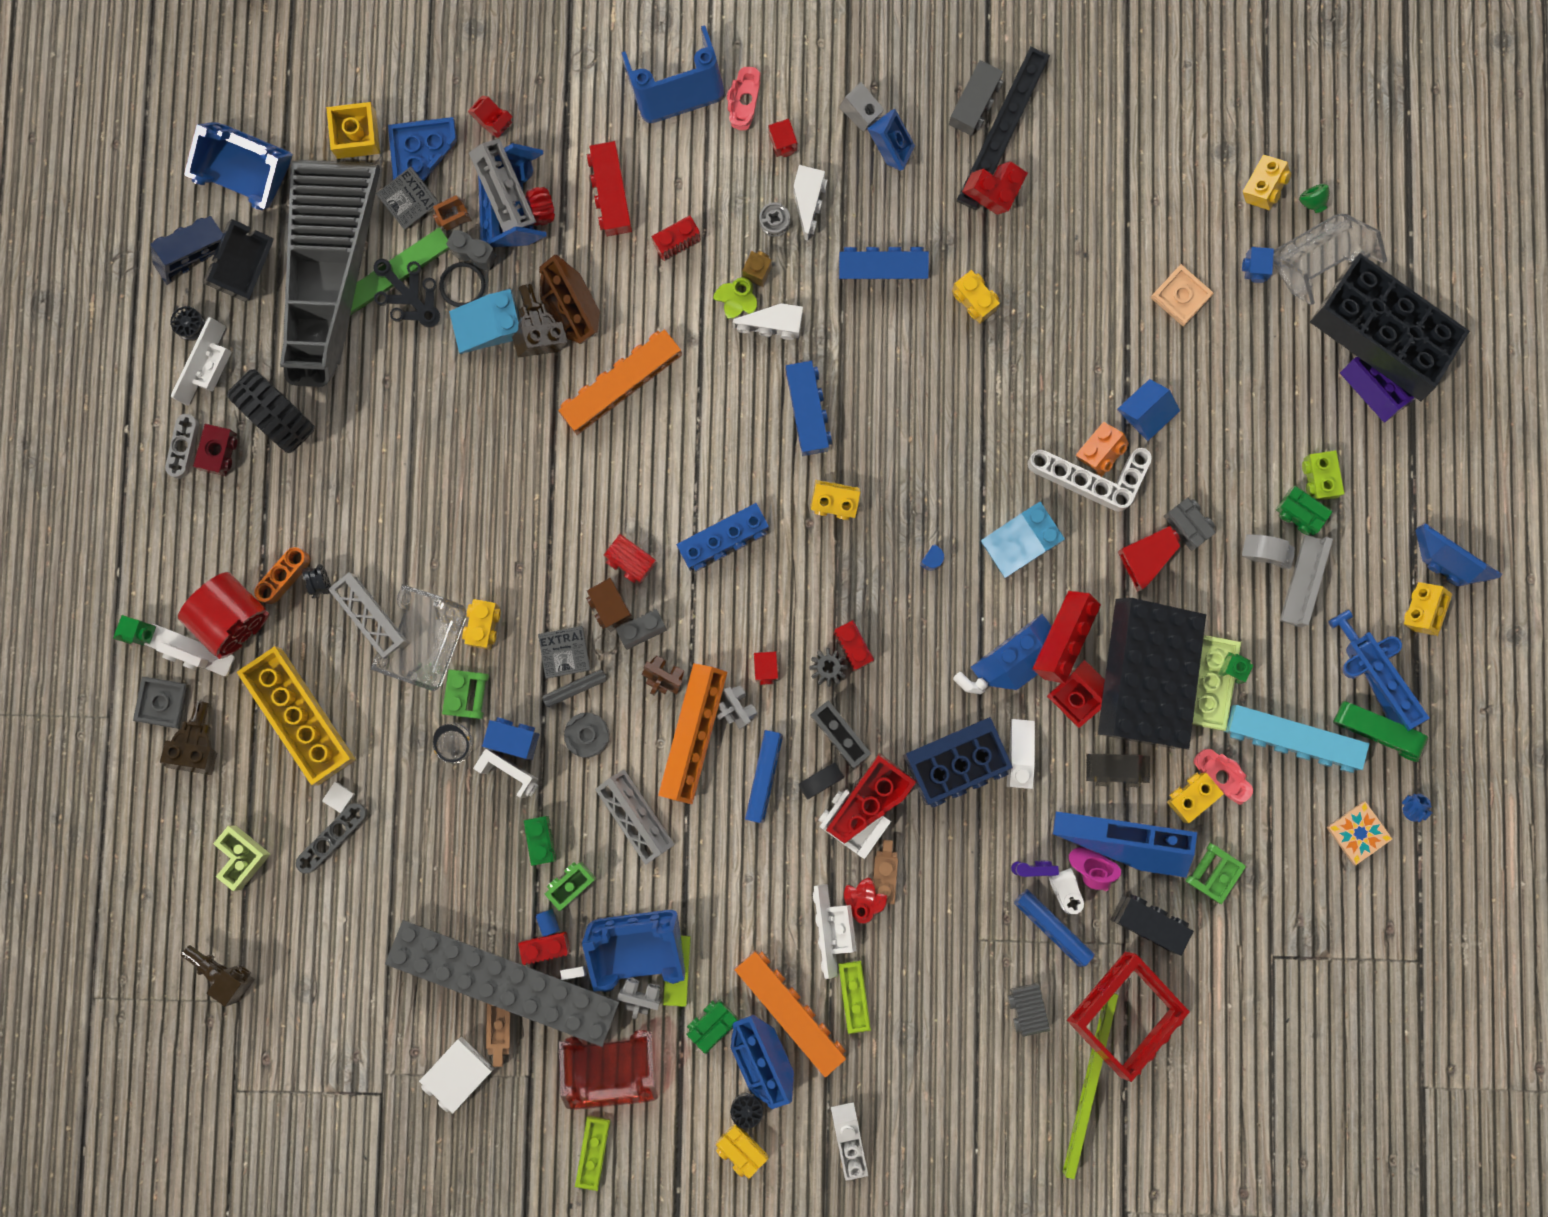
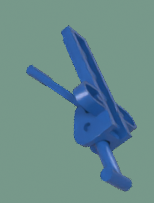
[1328,610,1430,731]

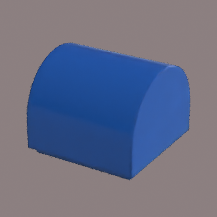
[920,544,944,571]
[536,909,560,936]

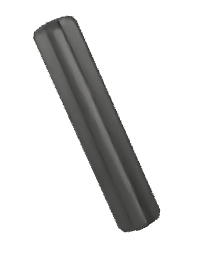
[543,670,607,707]

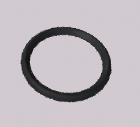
[439,262,486,307]

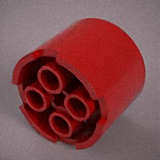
[178,572,269,659]

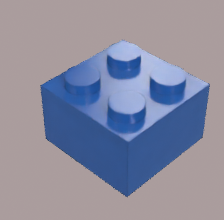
[482,717,540,760]

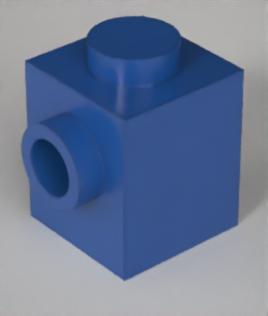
[1242,247,1274,283]

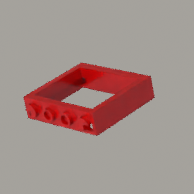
[1066,951,1190,1082]

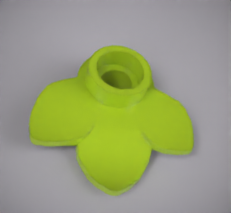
[713,277,757,319]

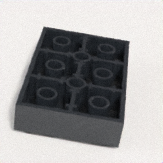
[1310,253,1470,402]
[1097,598,1207,750]

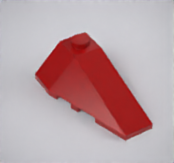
[826,753,916,844]

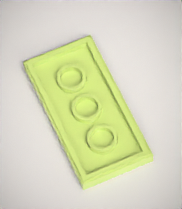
[1192,635,1241,731]

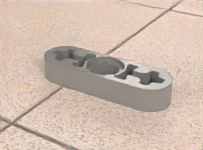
[165,414,199,479]

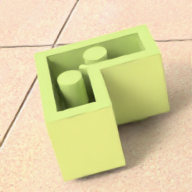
[213,826,271,891]

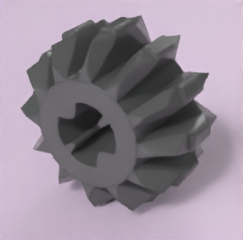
[809,648,848,687]

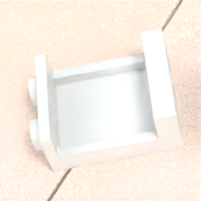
[473,749,538,798]
[818,789,891,859]
[419,1037,495,1114]

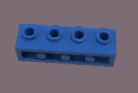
[839,247,929,279]
[785,360,832,456]
[676,503,769,572]

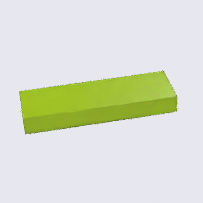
[663,935,691,1007]
[838,960,871,1034]
[575,1115,611,1191]

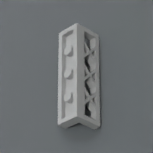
[1279,535,1333,628]
[328,572,410,659]
[595,769,675,865]

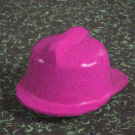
[1069,847,1121,891]

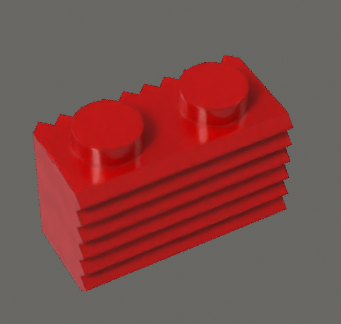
[651,215,701,261]
[604,534,657,583]
[833,620,874,671]
[518,931,571,965]

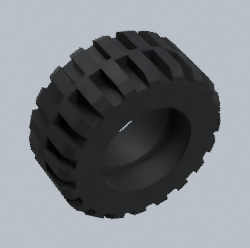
[227,369,315,453]

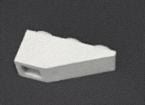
[794,165,828,240]
[733,304,803,340]
[831,1102,868,1181]

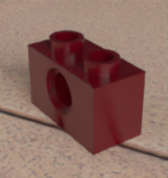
[193,424,238,477]

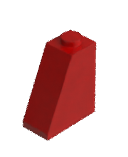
[1118,526,1180,592]

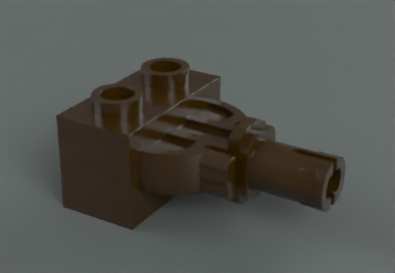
[512,284,568,358]
[160,701,218,775]
[181,945,255,1007]

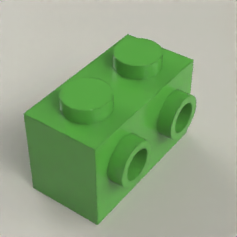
[545,862,597,911]

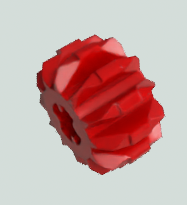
[525,187,555,226]

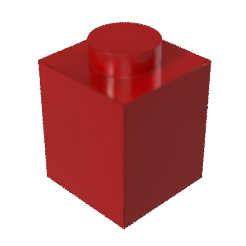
[768,119,797,157]
[754,651,778,685]

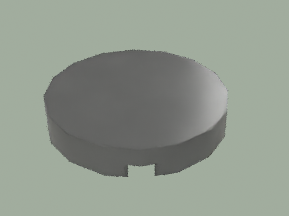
[564,713,609,758]

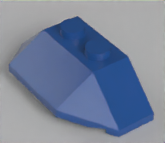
[1415,523,1502,586]
[970,614,1052,690]
[730,1015,794,1109]

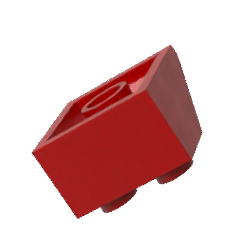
[1047,659,1105,728]

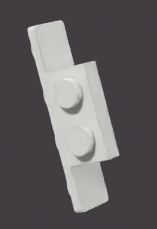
[171,317,231,406]
[144,624,235,676]
[813,884,856,979]

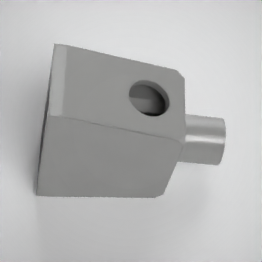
[839,82,884,132]

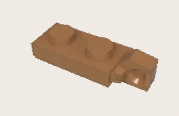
[873,839,898,904]
[486,1003,511,1067]

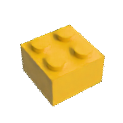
[326,102,380,159]

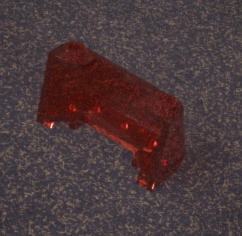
[559,1030,658,1110]

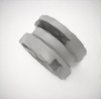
[759,202,790,237]

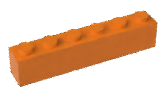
[558,329,682,435]
[658,663,728,805]
[734,950,846,1078]

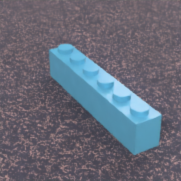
[1224,705,1370,773]

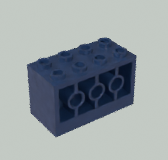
[903,717,1013,808]

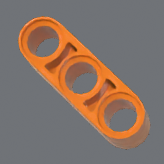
[254,547,310,604]

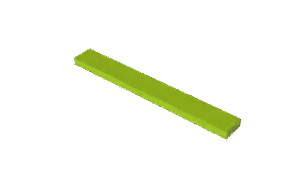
[1062,993,1118,1180]

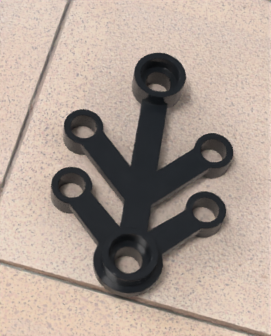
[373,259,440,328]

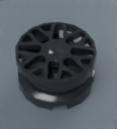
[170,306,206,341]
[302,564,331,599]
[730,1093,763,1129]

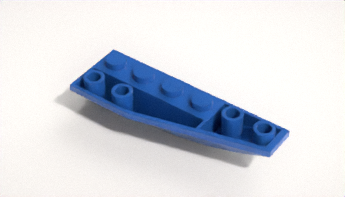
[1053,811,1197,878]

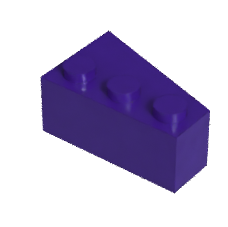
[1340,357,1416,423]

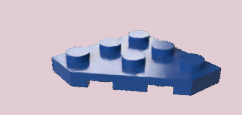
[388,117,457,182]

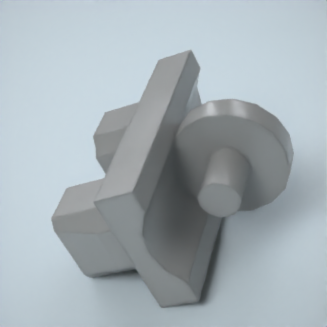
[717,686,757,730]
[617,978,662,1019]

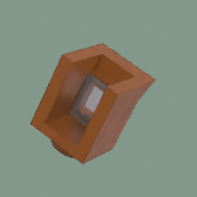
[433,195,472,231]

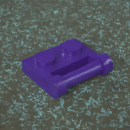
[1011,860,1059,877]

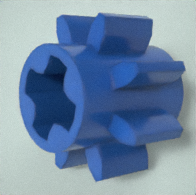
[1402,793,1432,822]

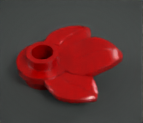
[844,877,887,924]

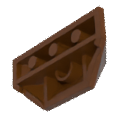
[539,255,600,344]

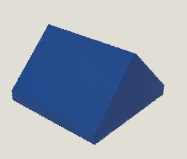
[867,109,915,170]
[1117,379,1180,441]

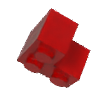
[962,161,1028,215]

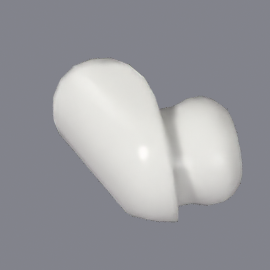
[953,672,988,694]

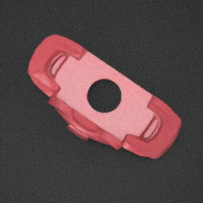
[727,67,761,131]
[1194,749,1253,805]

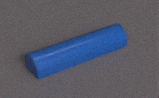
[745,730,783,823]
[1014,889,1095,967]

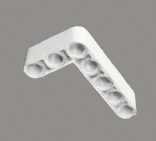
[1028,448,1152,512]

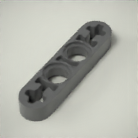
[296,803,368,874]

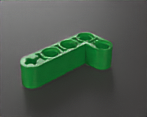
[1333,701,1429,762]

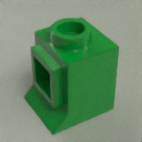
[113,615,156,646]
[1218,652,1253,684]

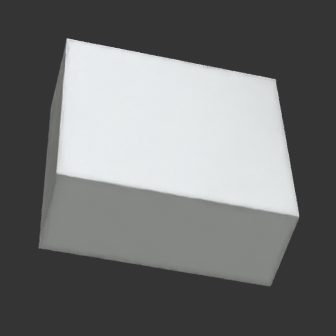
[322,782,355,813]
[560,966,587,980]

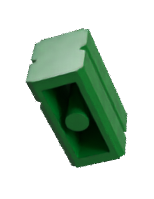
[1276,486,1332,536]
[523,816,557,866]
[686,999,739,1054]

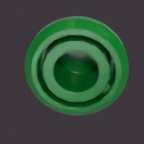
[1299,184,1330,213]

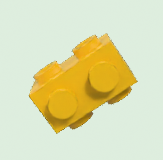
[1243,155,1291,210]
[952,270,1000,324]
[810,480,860,520]
[1404,582,1453,636]
[462,599,501,650]
[1167,772,1224,823]

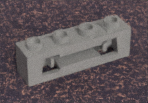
[469,139,536,232]

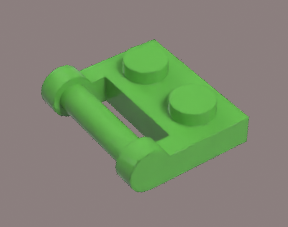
[442,669,489,719]
[1185,843,1246,905]

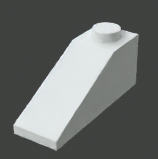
[1006,719,1035,789]

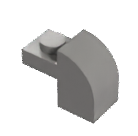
[1242,534,1295,569]

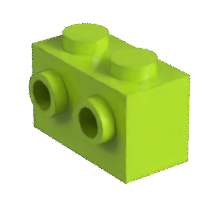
[1302,450,1344,501]

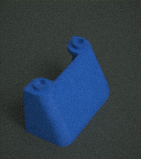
[184,122,293,210]
[582,910,685,992]

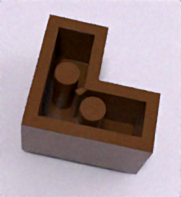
[586,578,634,632]

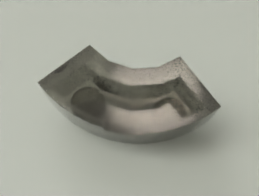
[1086,754,1150,788]

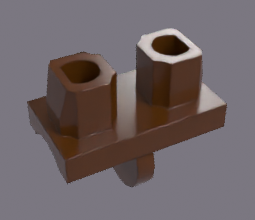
[642,655,684,696]

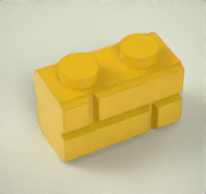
[716,1122,769,1179]

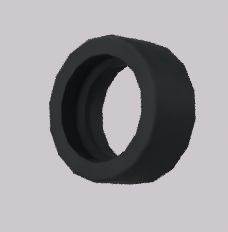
[798,763,844,800]

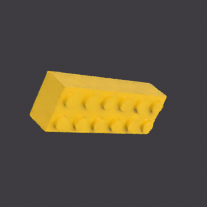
[237,646,356,786]

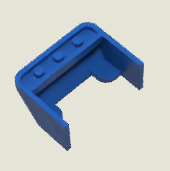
[621,25,724,123]
[478,143,546,247]

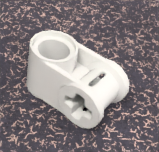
[1049,868,1084,914]

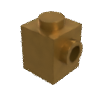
[742,251,772,287]

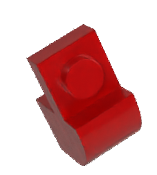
[468,96,513,138]

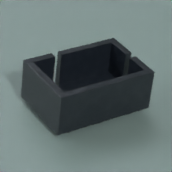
[203,219,275,302]
[1110,894,1194,956]

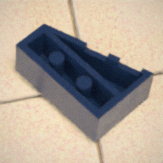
[150,216,223,285]

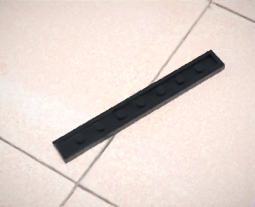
[956,46,1050,210]

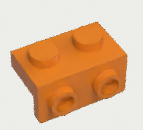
[1076,422,1129,477]

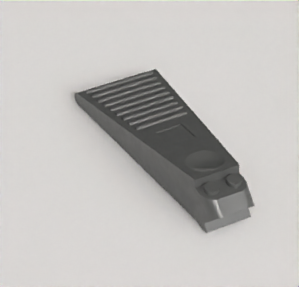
[280,160,380,387]

